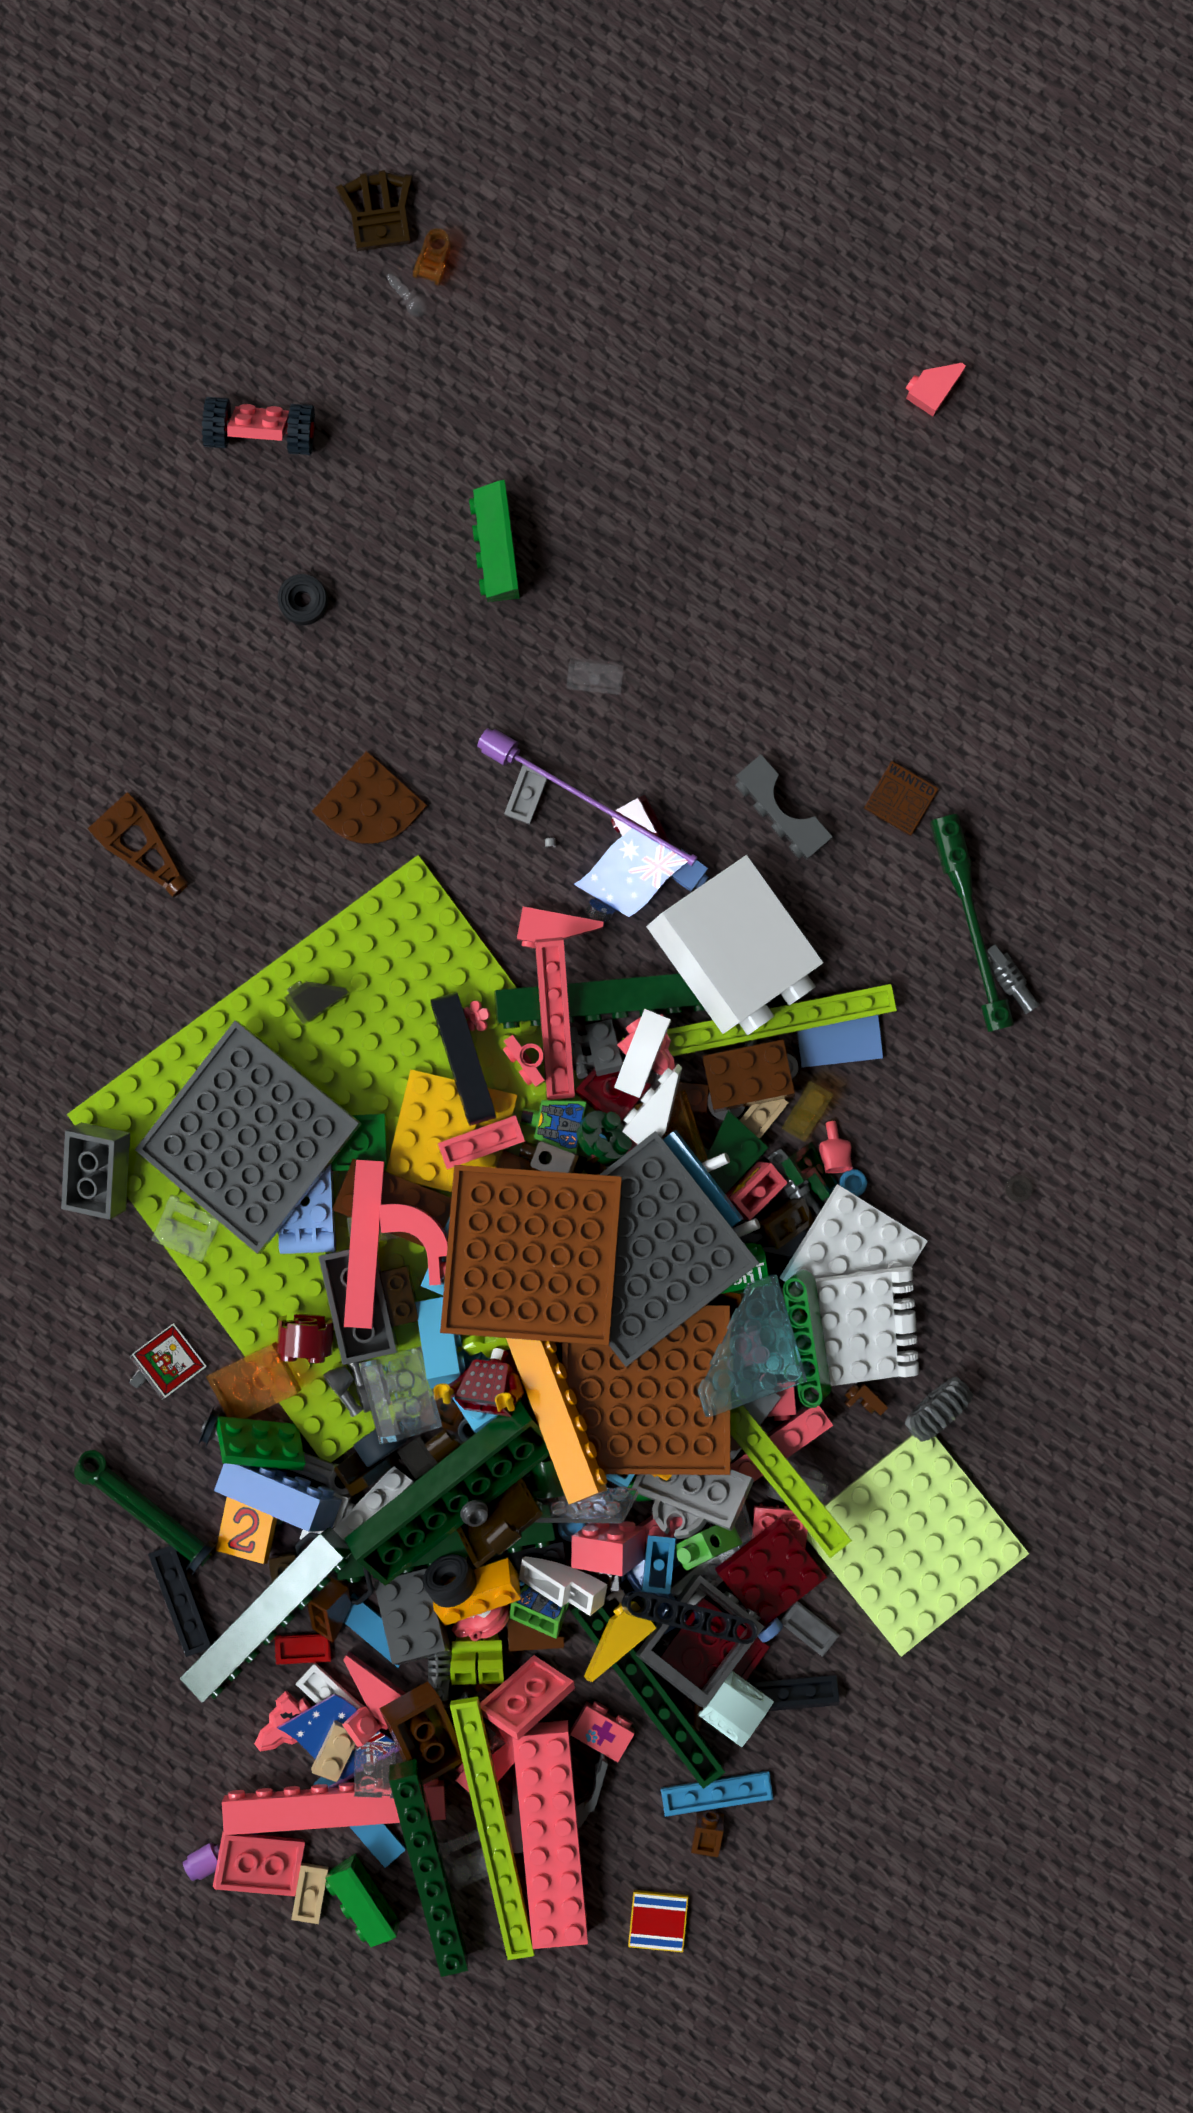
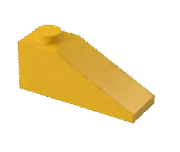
[584,1601,656,1682]

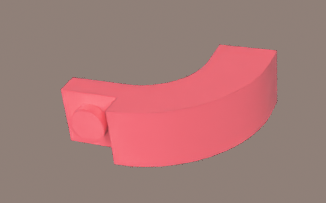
[379,1204,448,1285]

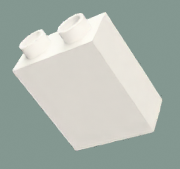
[646,855,823,1035]

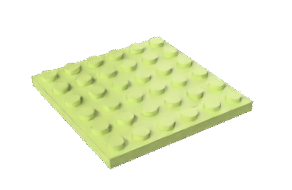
[807,1435,1029,1657]

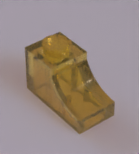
[781,1081,834,1142]

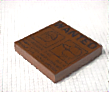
[863,761,938,836]

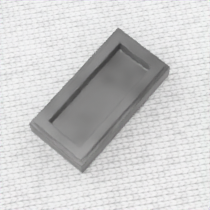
[780,1601,840,1657]

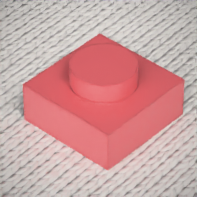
[342,1706,381,1747]

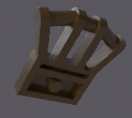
[335,170,413,252]

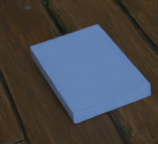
[797,1015,883,1068]

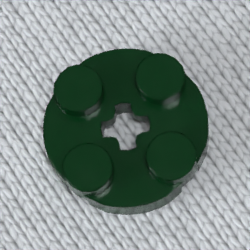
[576,1111,632,1164]

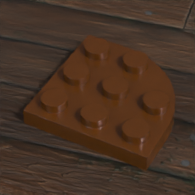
[312,751,427,844]

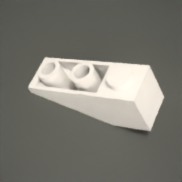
[622,1064,682,1144]

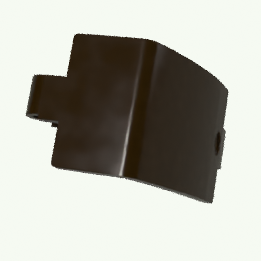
[424,1428,543,1568]

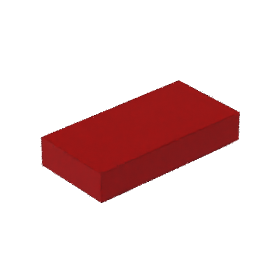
[275,1633,331,1665]

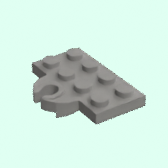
[631,1470,754,1539]

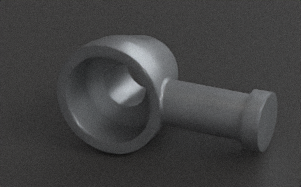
[348,1361,384,1413]
[323,1366,363,1417]

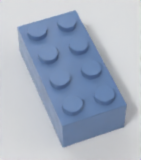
[214,1464,342,1532]

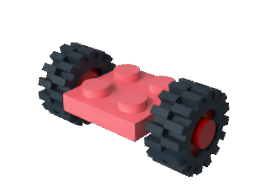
[202,397,315,455]

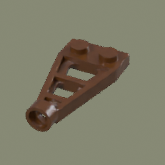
[87,792,189,898]

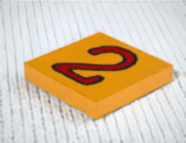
[216,1497,277,1564]

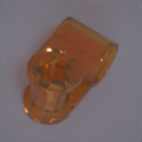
[413,228,451,286]

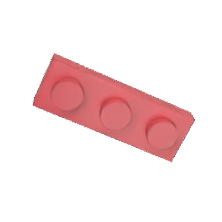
[438,1115,525,1169]

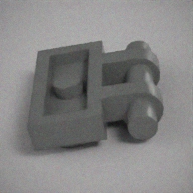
[570,1019,623,1079]

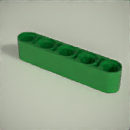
[783,1270,831,1408]

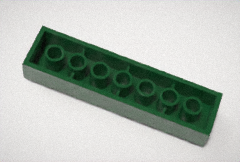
[344,1400,550,1586]

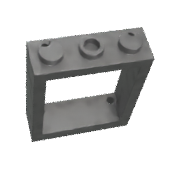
[635,1574,764,1708]

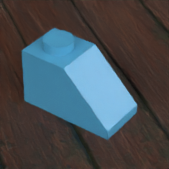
[642,1535,676,1594]

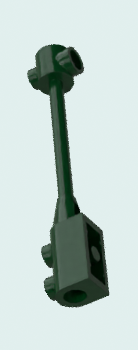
[930,814,1014,1032]

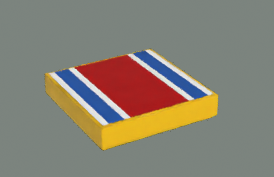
[628,1890,688,1952]

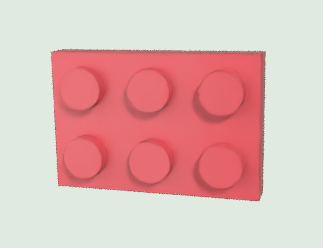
[480,1655,575,1740]
[213,1832,305,1896]

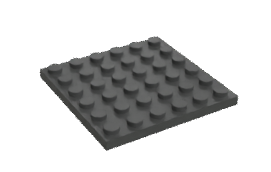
[135,1020,362,1254]
[599,1131,759,1367]

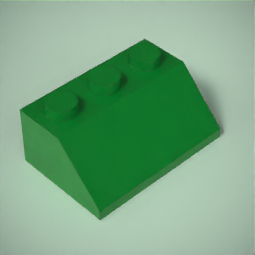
[325,1854,400,1947]

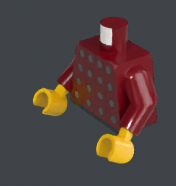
[434,1348,524,1417]

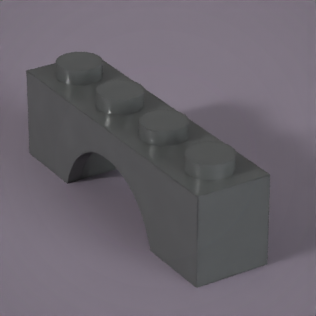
[735,754,832,860]

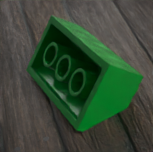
[469,480,520,602]

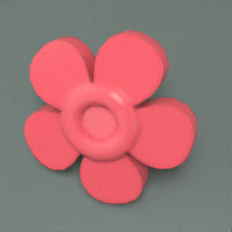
[463,1000,490,1032]

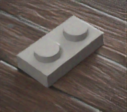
[504,764,547,825]

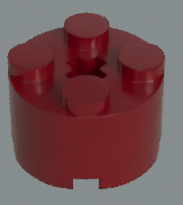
[277,1314,334,1363]

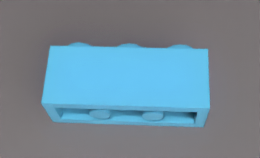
[415,1297,466,1389]

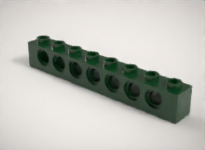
[389,1759,468,1977]

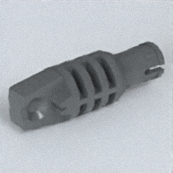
[986,945,1040,1015]
[768,1148,822,1218]
[428,1625,452,1701]

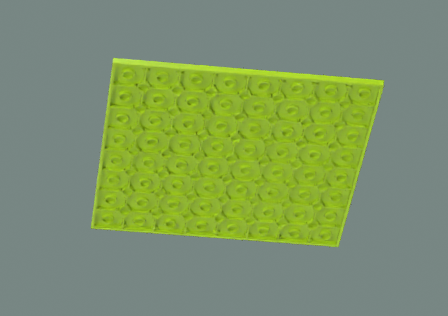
[67,855,596,1463]

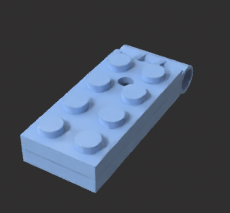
[278,1164,336,1254]

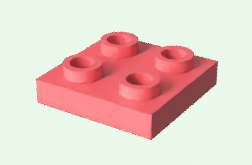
[503,1035,545,1087]

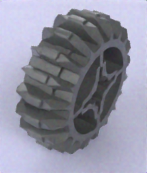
[905,1377,973,1442]

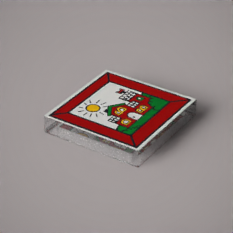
[129,1323,207,1400]

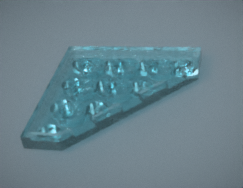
[698,1275,807,1417]

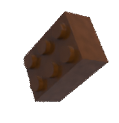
[702,1039,795,1113]
[379,1681,463,1785]

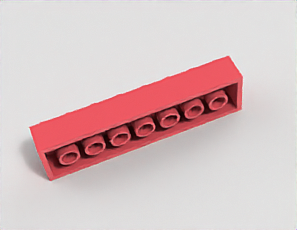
[513,1720,588,1949]

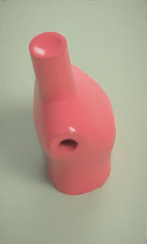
[819,1121,853,1174]

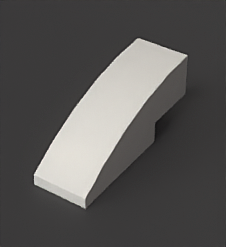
[614,1009,671,1098]
[519,1556,607,1616]

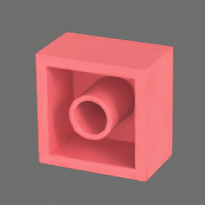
[571,1517,645,1576]

